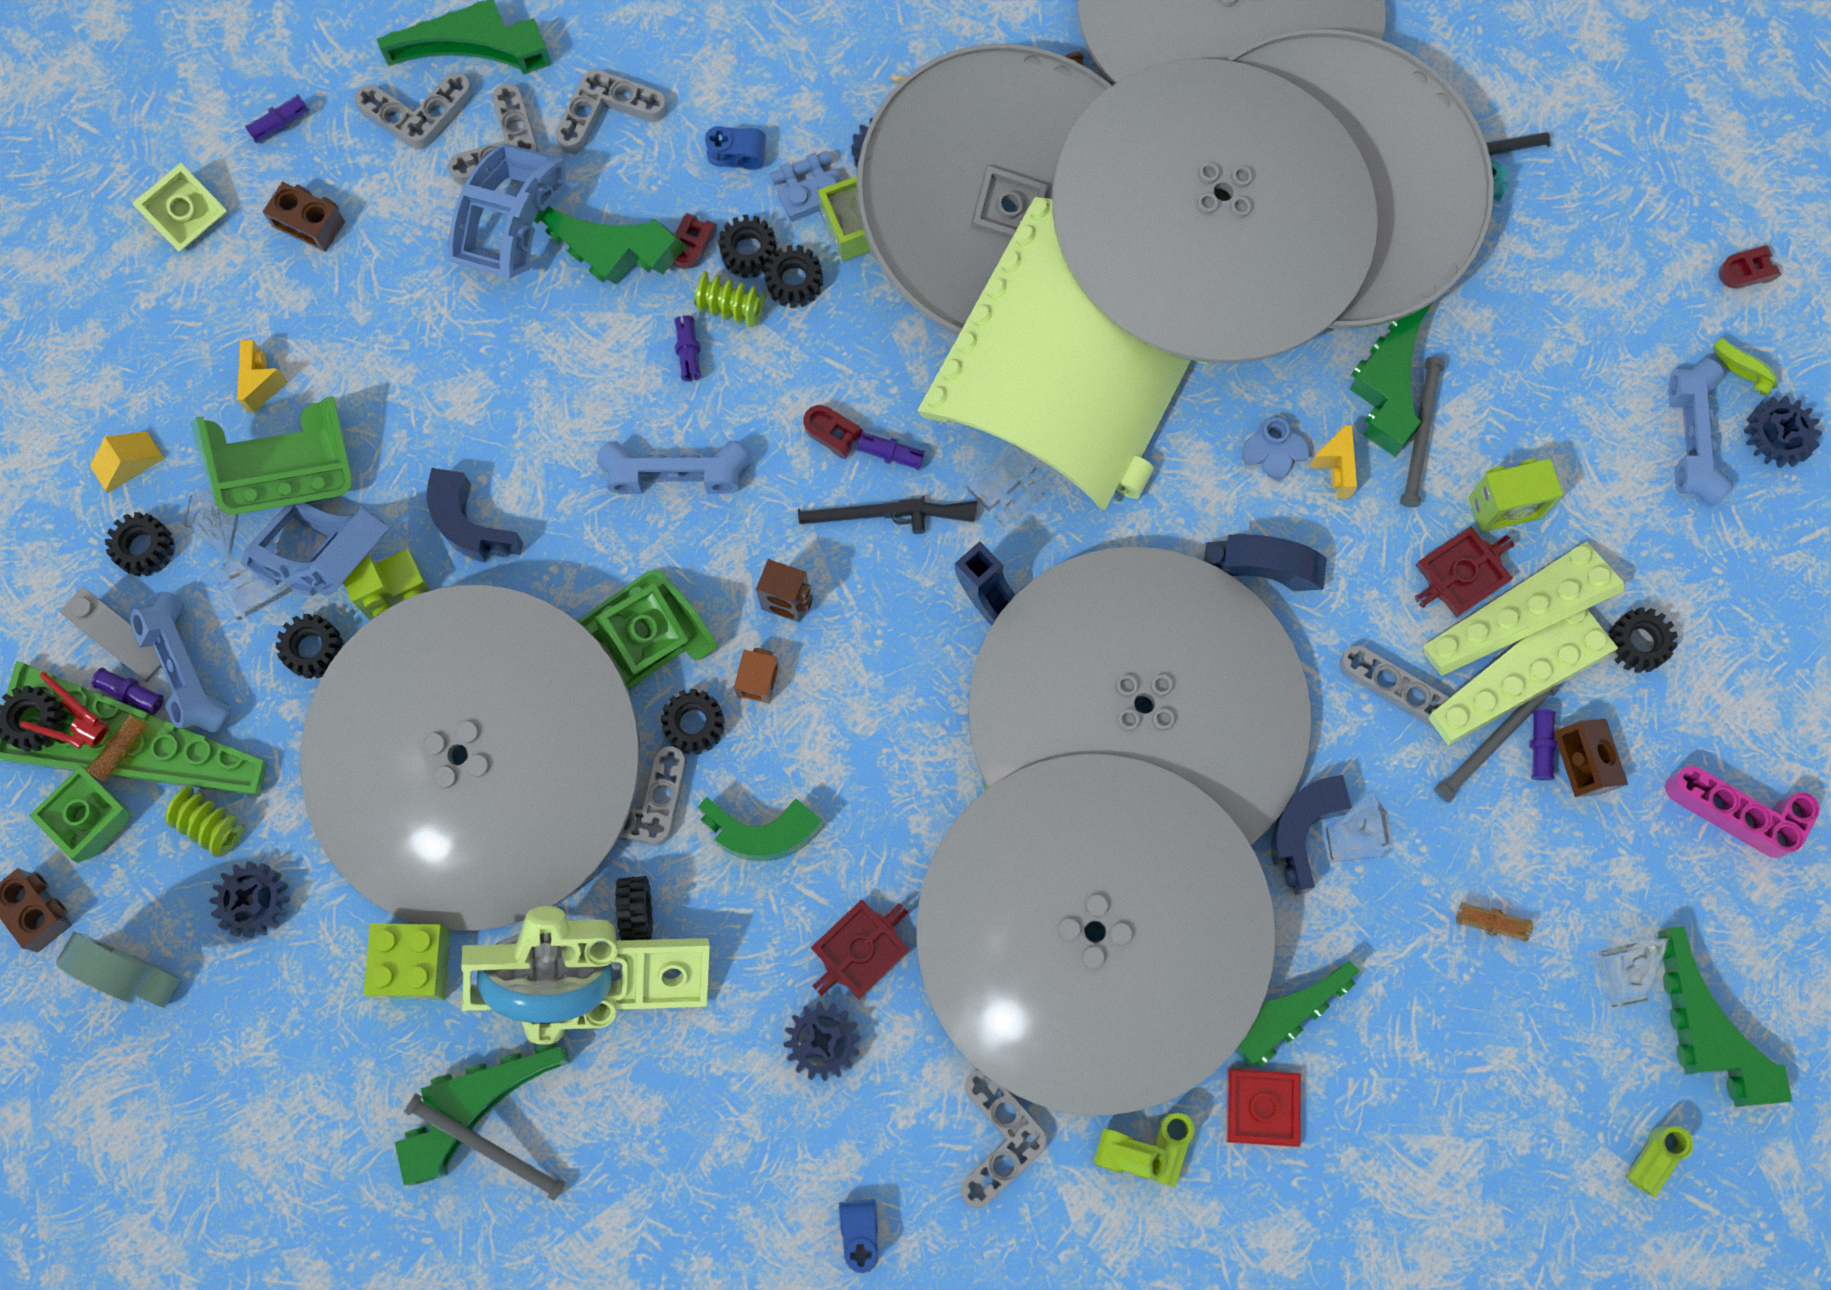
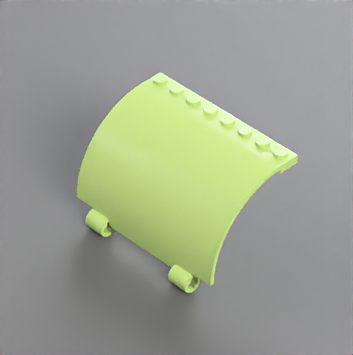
[917,197,1207,510]

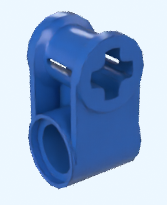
[705,126,766,170]
[839,1199,878,1273]

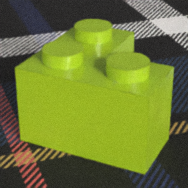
[343,548,431,621]

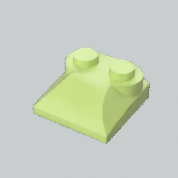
[132,162,227,253]

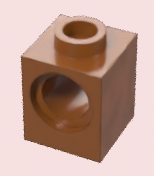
[734,648,779,704]

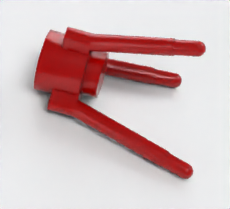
[20,672,109,749]

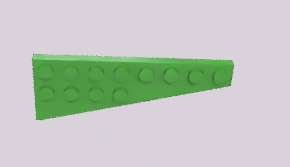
[0,662,268,796]

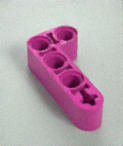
[1665,766,1820,858]

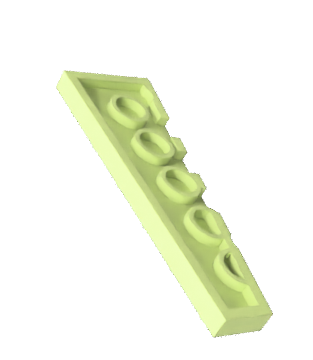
[1423,542,1624,676]
[1428,609,1618,746]

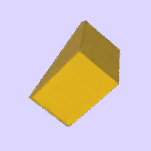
[90,431,165,493]

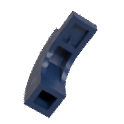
[427,468,523,562]
[1204,534,1327,592]
[955,541,1015,626]
[1271,775,1352,895]

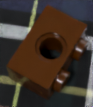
[1554,719,1628,797]

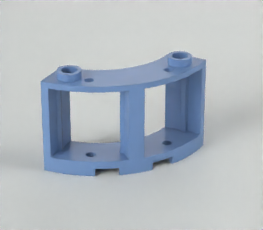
[447,144,566,279]
[240,502,389,596]

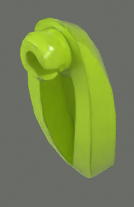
[1713,336,1778,396]

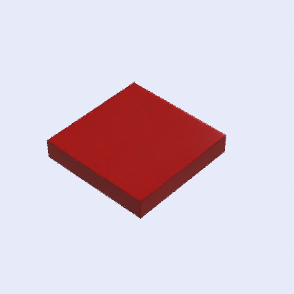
[1226,1069,1301,1147]

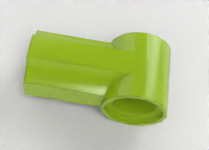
[1154,1112,1194,1188]
[1625,1125,1693,1197]
[1092,1128,1168,1181]

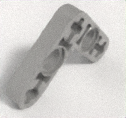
[556,70,667,154]
[355,73,473,149]
[448,84,539,186]
[618,746,687,846]
[961,1070,1047,1208]

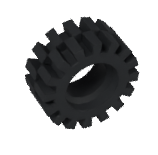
[718,215,777,278]
[764,245,823,308]
[105,512,175,577]
[1609,607,1678,673]
[276,614,344,679]
[0,686,66,752]
[661,689,725,755]
[615,876,653,941]

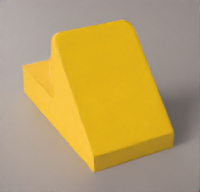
[237,340,287,413]
[1309,425,1357,499]

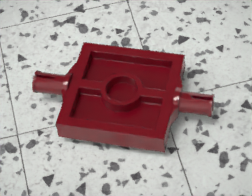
[1415,526,1514,618]
[810,899,910,1000]

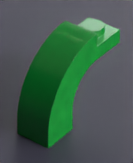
[698,797,824,861]

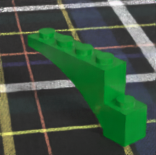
[376,0,552,75]
[534,205,687,284]
[1349,302,1433,458]
[1656,926,1792,1107]
[1235,961,1360,1067]
[394,1043,571,1186]

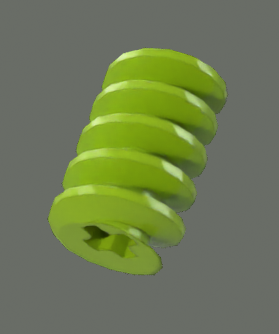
[694,271,766,328]
[165,785,245,857]

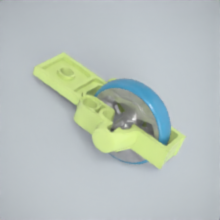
[461,906,710,1045]

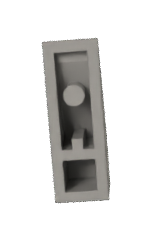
[59,587,162,682]

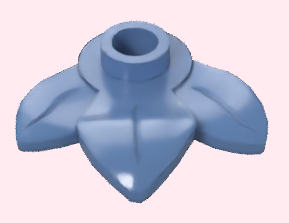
[1243,417,1309,481]

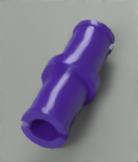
[245,94,310,143]
[674,315,702,382]
[857,431,925,471]
[91,667,164,715]
[1529,709,1558,781]

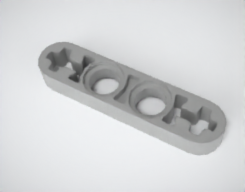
[1339,646,1450,729]

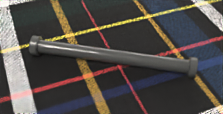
[1400,357,1445,507]
[1434,685,1559,803]
[403,1093,565,1201]

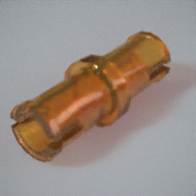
[86,714,148,782]
[1456,902,1533,942]

